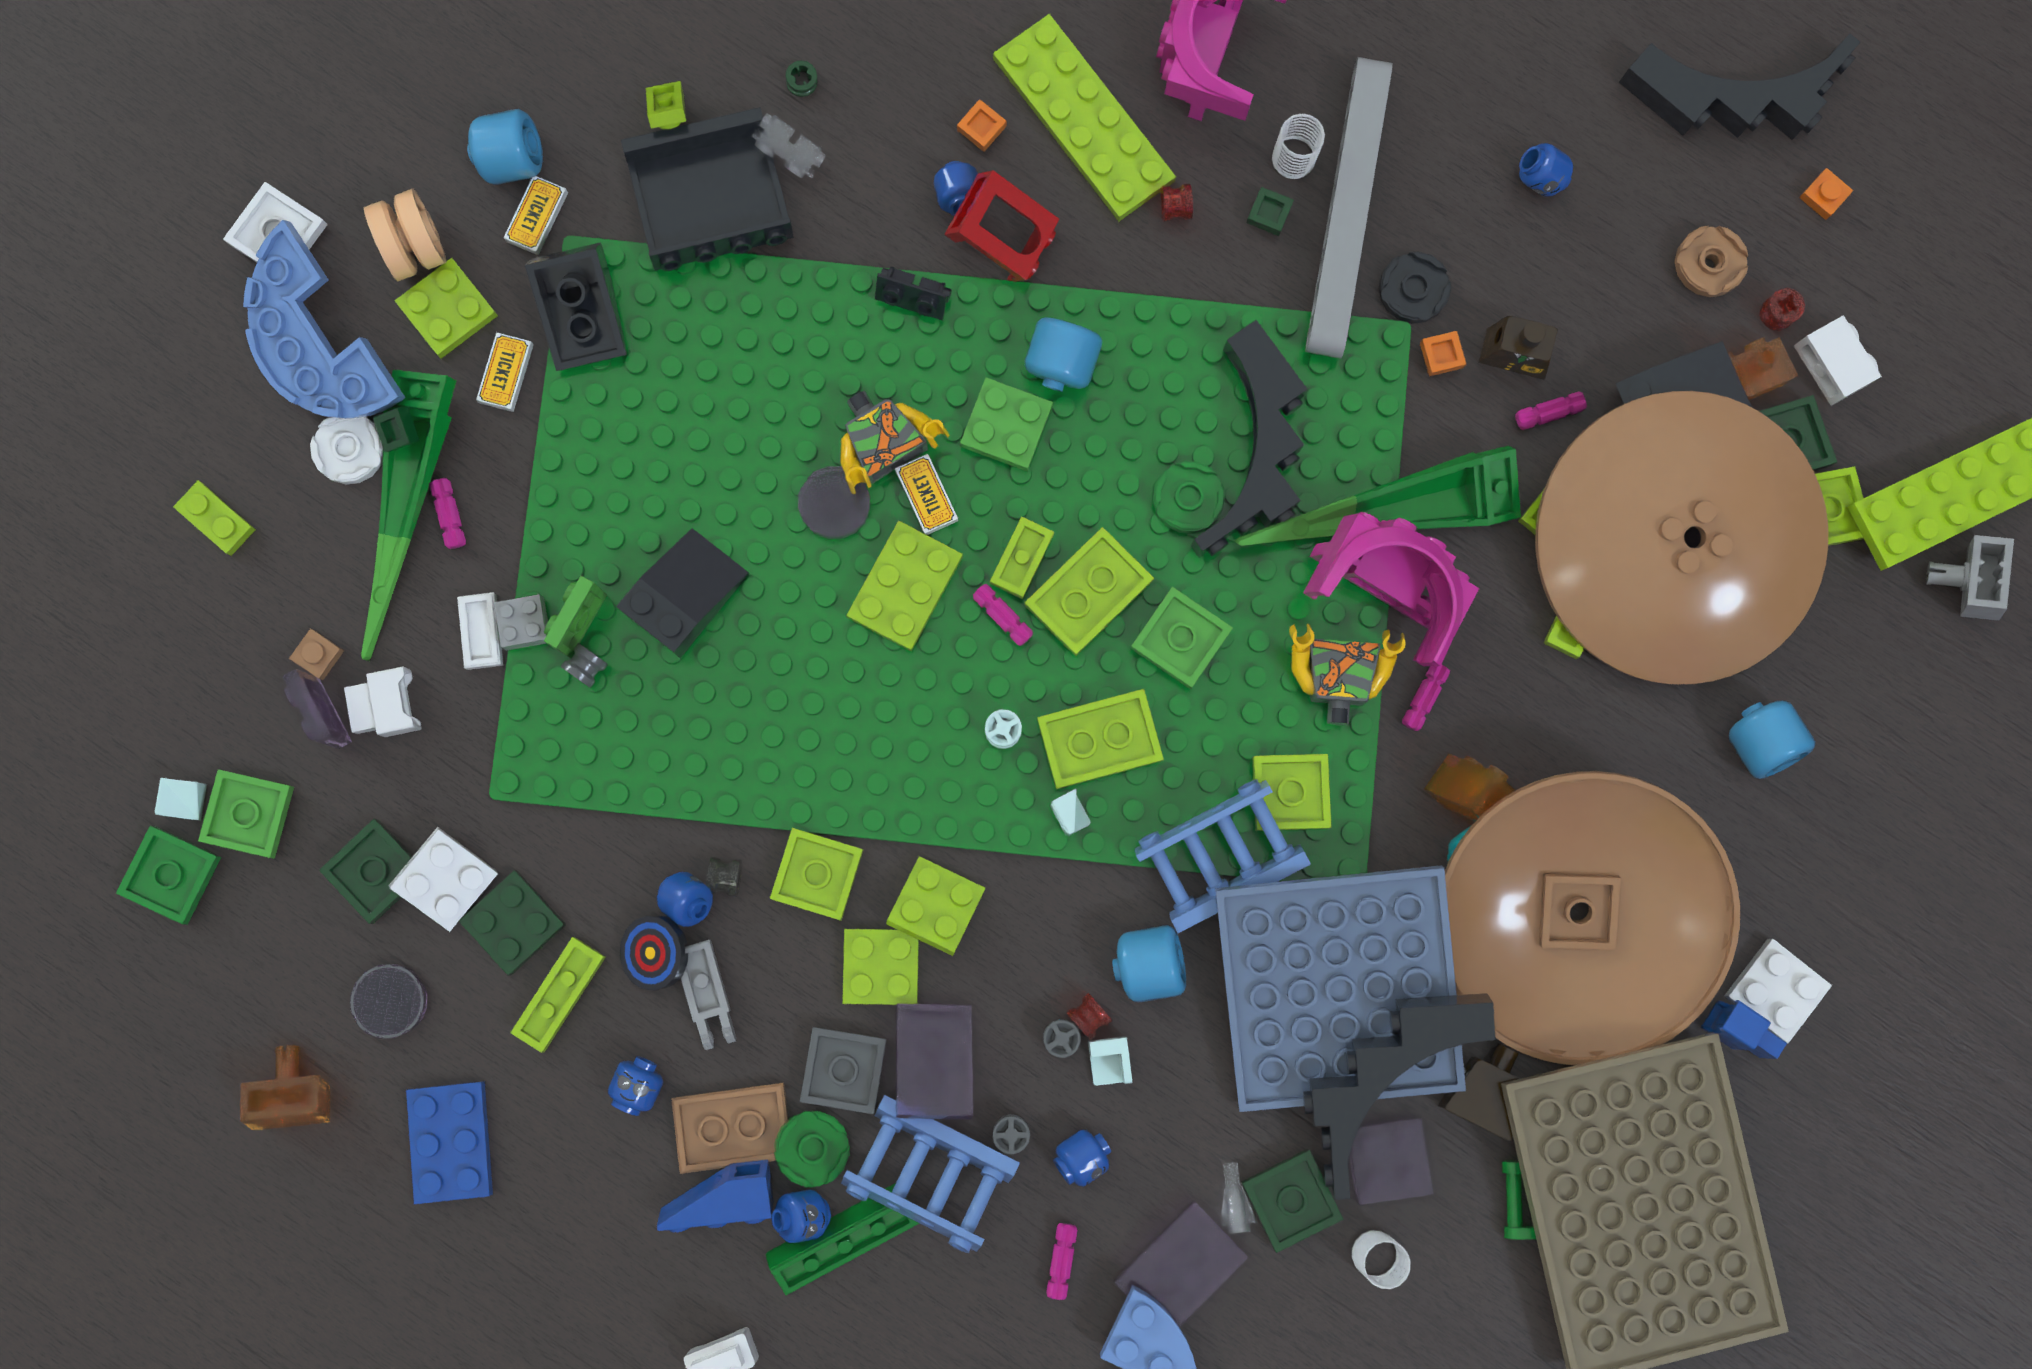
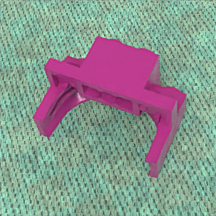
[1156,0,1287,121]
[1303,512,1479,666]

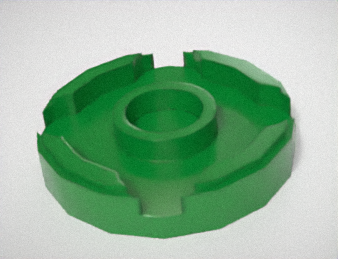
[1153,461,1225,534]
[774,1111,850,1187]

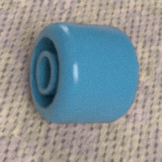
[467,109,543,185]
[1024,317,1102,392]
[1728,701,1815,779]
[1112,925,1186,1002]

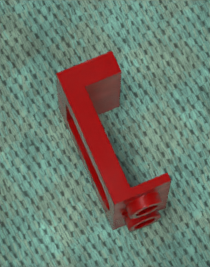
[944,170,1060,282]

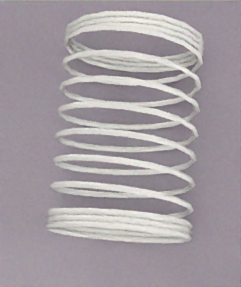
[1272,114,1325,179]
[1352,1230,1411,1289]

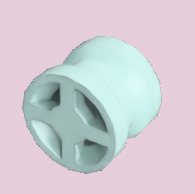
[985,709,1022,749]

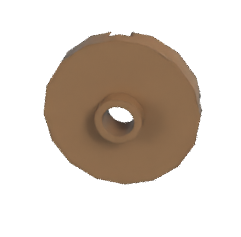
[1675,226,1748,297]

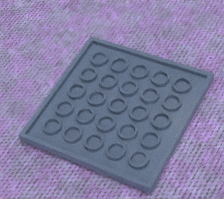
[1215,865,1466,1112]

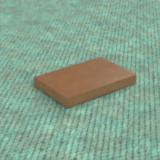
[671,1082,789,1174]

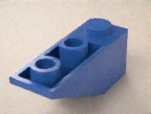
[657,1159,774,1232]

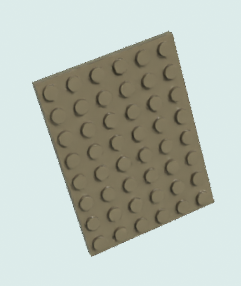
[1501,1032,1789,1369]

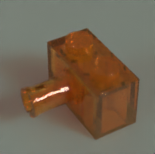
[1728,337,1798,400]
[1424,754,1515,822]
[240,1045,330,1130]

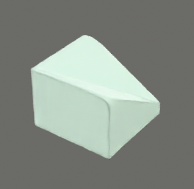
[155,778,207,821]
[1050,789,1090,836]

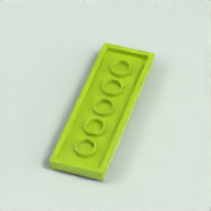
[993,14,1176,222]
[1847,418,2032,571]

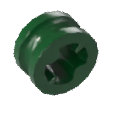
[785,60,818,97]

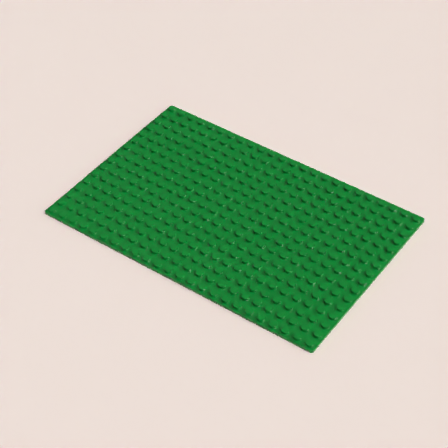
[489,236,1411,882]

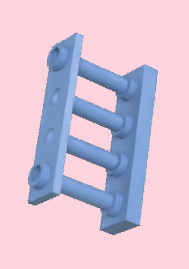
[1135,779,1311,933]
[841,1095,1020,1253]

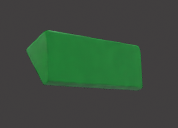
[766,1183,920,1295]

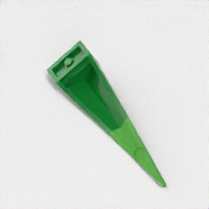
[361,370,457,661]
[1235,445,1521,546]

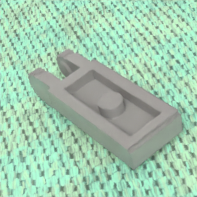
[681,940,736,1050]

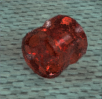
[1161,184,1193,222]
[1760,288,1805,331]
[1066,993,1113,1040]

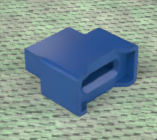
[1701,1000,1787,1059]

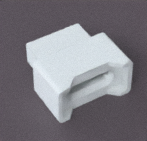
[344,666,422,737]
[684,1327,759,1369]

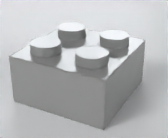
[494,594,548,651]

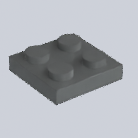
[800,1027,887,1114]

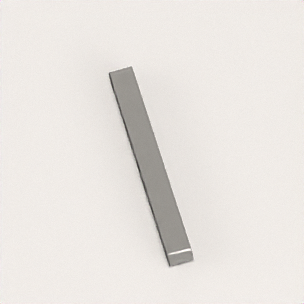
[1305,57,1393,359]

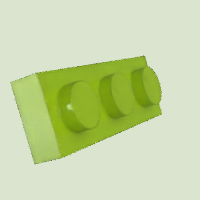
[510,937,606,1053]

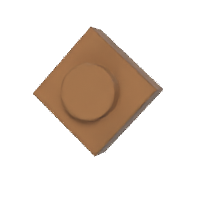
[289,628,344,680]

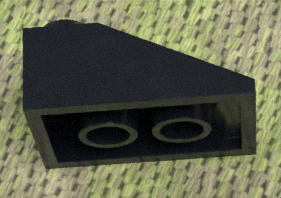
[525,242,627,371]
[1615,341,1752,407]
[616,528,749,658]

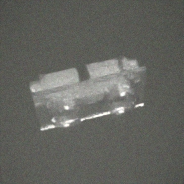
[752,113,826,179]

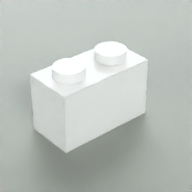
[1794,315,1882,406]

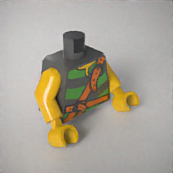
[840,391,950,494]
[1289,623,1405,725]

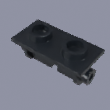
[875,267,952,321]

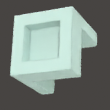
[1088,1036,1132,1086]

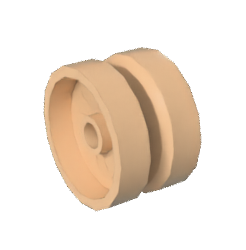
[364,188,447,282]

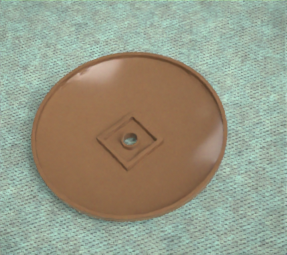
[1535,391,1828,684]
[1445,771,1740,1065]

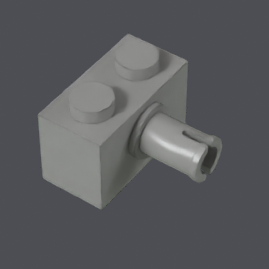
[1926,535,2014,621]

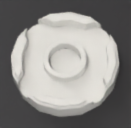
[310,417,383,485]

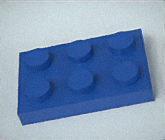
[406,1081,493,1204]

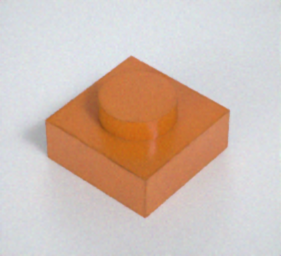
[957,99,1007,152]
[1799,168,1854,220]
[1420,331,1466,377]

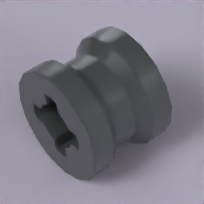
[560,643,608,688]
[1043,1019,1081,1058]
[992,1114,1030,1154]

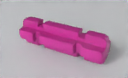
[1515,391,1587,430]
[429,478,466,549]
[973,584,1033,646]
[1402,664,1450,731]
[1046,1223,1077,1300]

